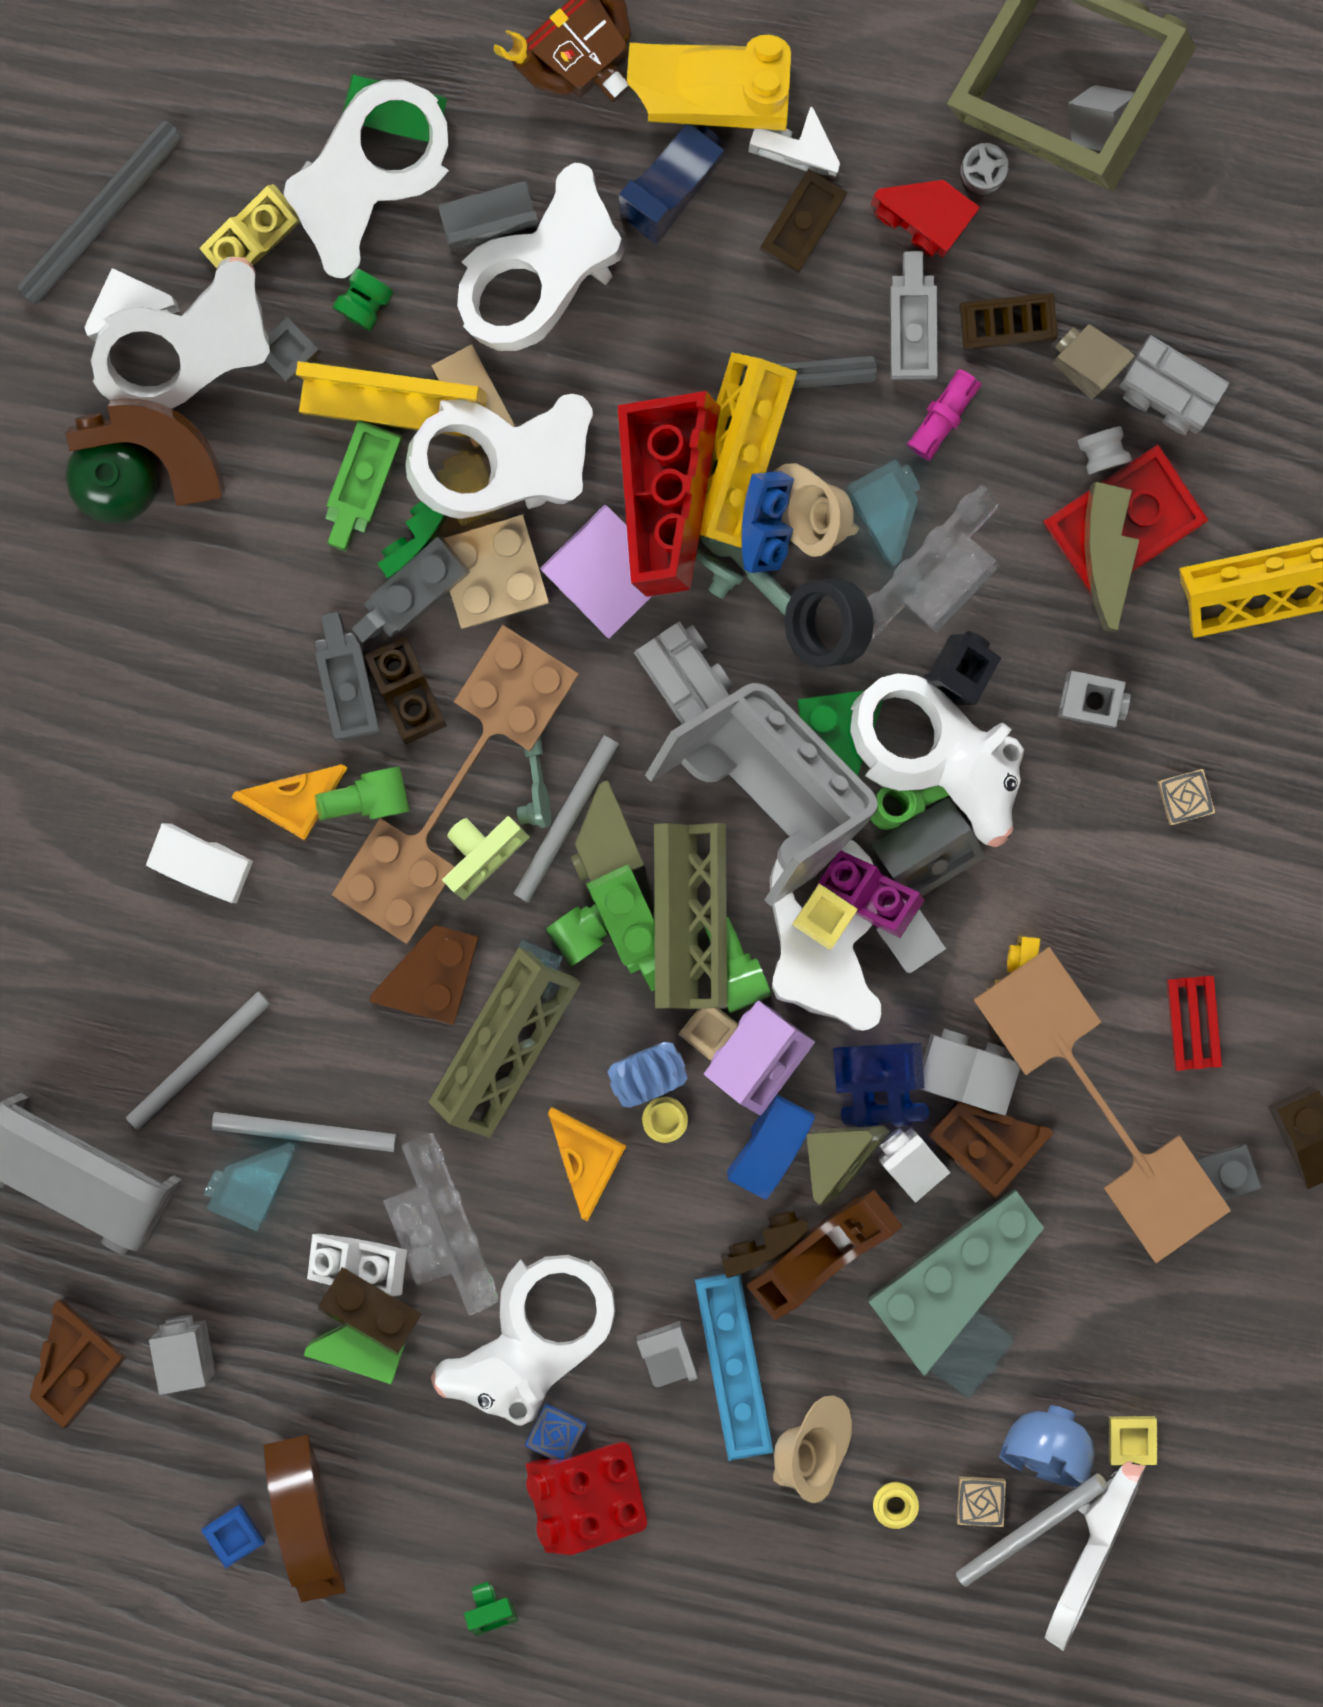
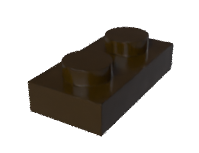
[760,168,848,273]
[318,1267,422,1356]

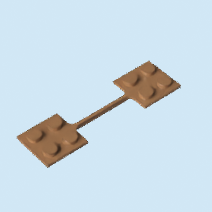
[331,625,579,944]
[973,947,1231,1263]

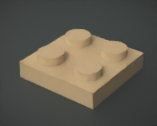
[444,515,549,630]

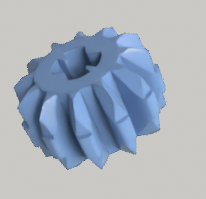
[607,1042,687,1108]

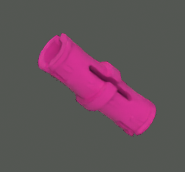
[906,369,982,461]

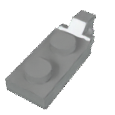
[890,251,938,380]

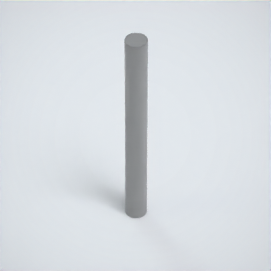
[513,735,619,903]
[126,991,271,1130]
[212,1112,396,1152]
[956,1473,1108,1587]

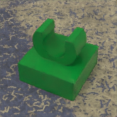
[464,1582,519,1636]

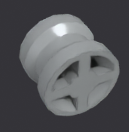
[960,143,1009,195]
[1078,426,1132,476]

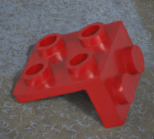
[525,1442,647,1555]

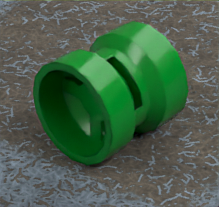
[332,268,395,332]

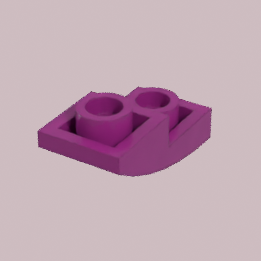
[816,850,924,938]

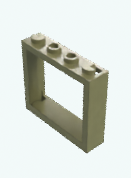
[947,0,1197,192]

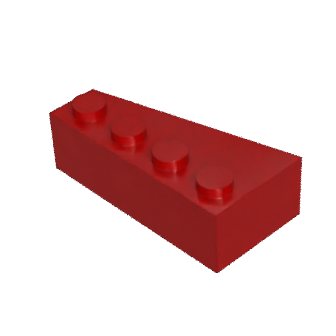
[617,391,720,597]

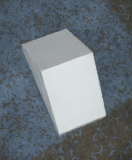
[84,268,180,342]

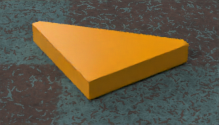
[231,764,348,841]
[548,1106,626,1222]

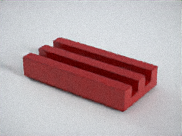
[1166,975,1222,1071]

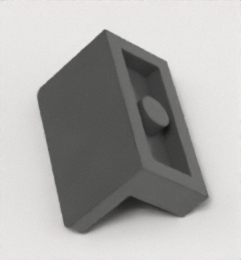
[438,181,539,252]
[872,798,986,896]

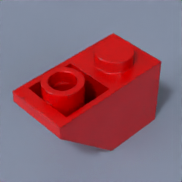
[871,180,980,259]

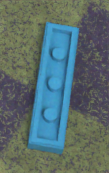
[695,1274,773,1461]

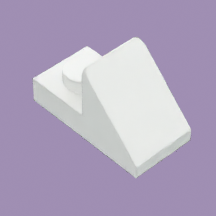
[748,107,840,180]

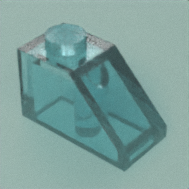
[845,459,920,570]
[204,1140,299,1232]

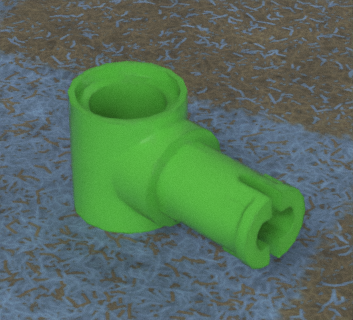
[315,766,410,821]
[870,785,949,830]
[544,905,607,967]
[704,917,772,1013]

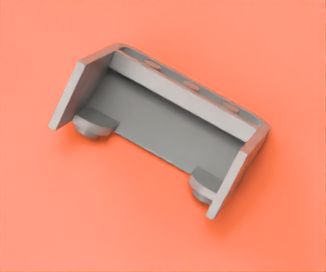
[645,683,877,906]
[0,1093,182,1255]

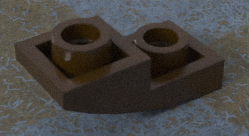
[365,637,447,745]
[721,1210,809,1278]

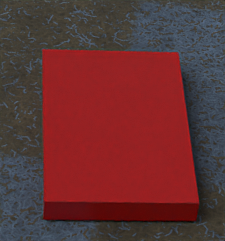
[1042,445,1209,596]

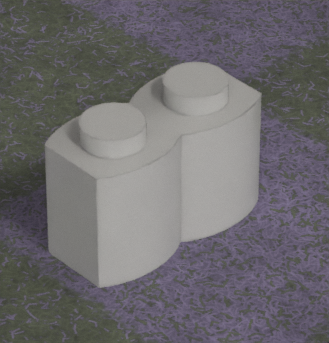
[915,1029,1020,1115]

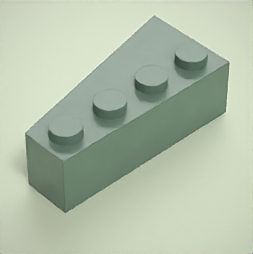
[867,1189,1044,1376]

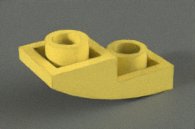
[199,184,301,268]

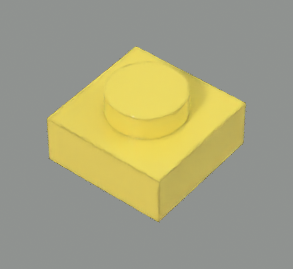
[792,884,858,950]
[1109,1416,1157,1465]

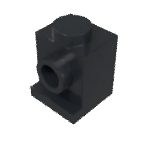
[923,631,1002,705]

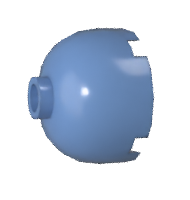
[999,1405,1095,1488]

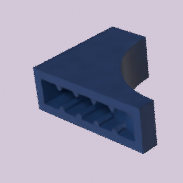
[619,124,724,245]

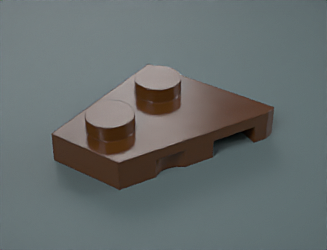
[369,924,479,1025]
[926,1102,1054,1198]
[30,1300,127,1428]

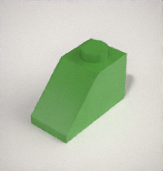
[304,1325,406,1384]

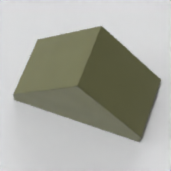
[807,1125,890,1205]

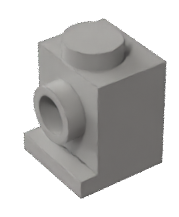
[1057,671,1131,728]

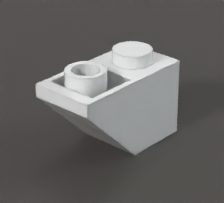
[877,1127,950,1203]

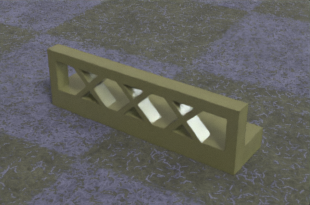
[654,823,727,1009]
[428,947,581,1138]

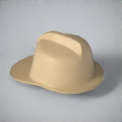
[773,463,859,557]
[773,1395,852,1503]

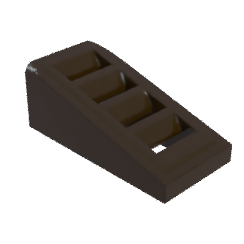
[959,293,1057,350]

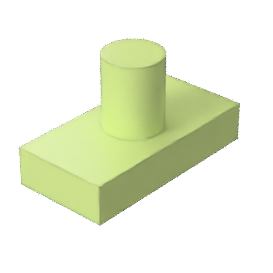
[442,816,530,900]

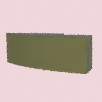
[1084,482,1139,632]

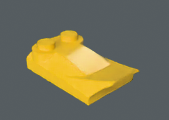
[627,35,791,131]

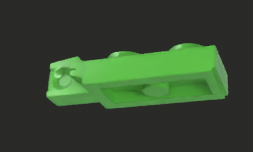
[325,420,403,552]
[586,864,655,991]

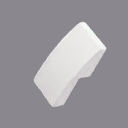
[146,823,253,903]
[307,1234,407,1296]

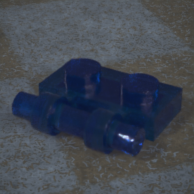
[833,1042,929,1127]

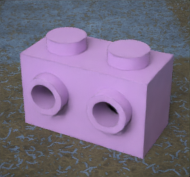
[704,1000,815,1116]

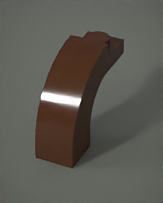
[65,398,225,507]
[746,1190,902,1321]
[263,1435,346,1603]

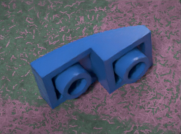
[742,471,794,573]
[727,1094,815,1200]

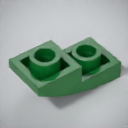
[343,74,447,142]
[377,501,447,580]

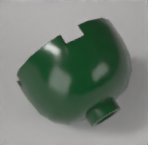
[65,442,158,523]

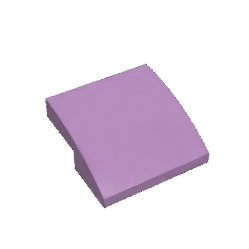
[540,505,652,639]

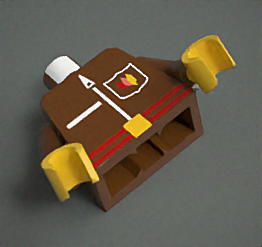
[494,0,632,103]

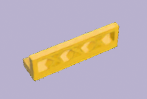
[700,352,797,548]
[296,361,488,438]
[1179,538,1323,638]

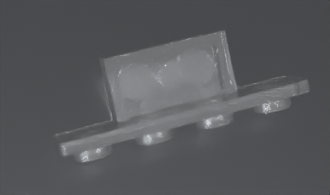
[867,485,1000,638]
[383,1132,499,1315]

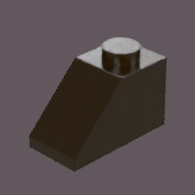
[1268,1087,1323,1189]

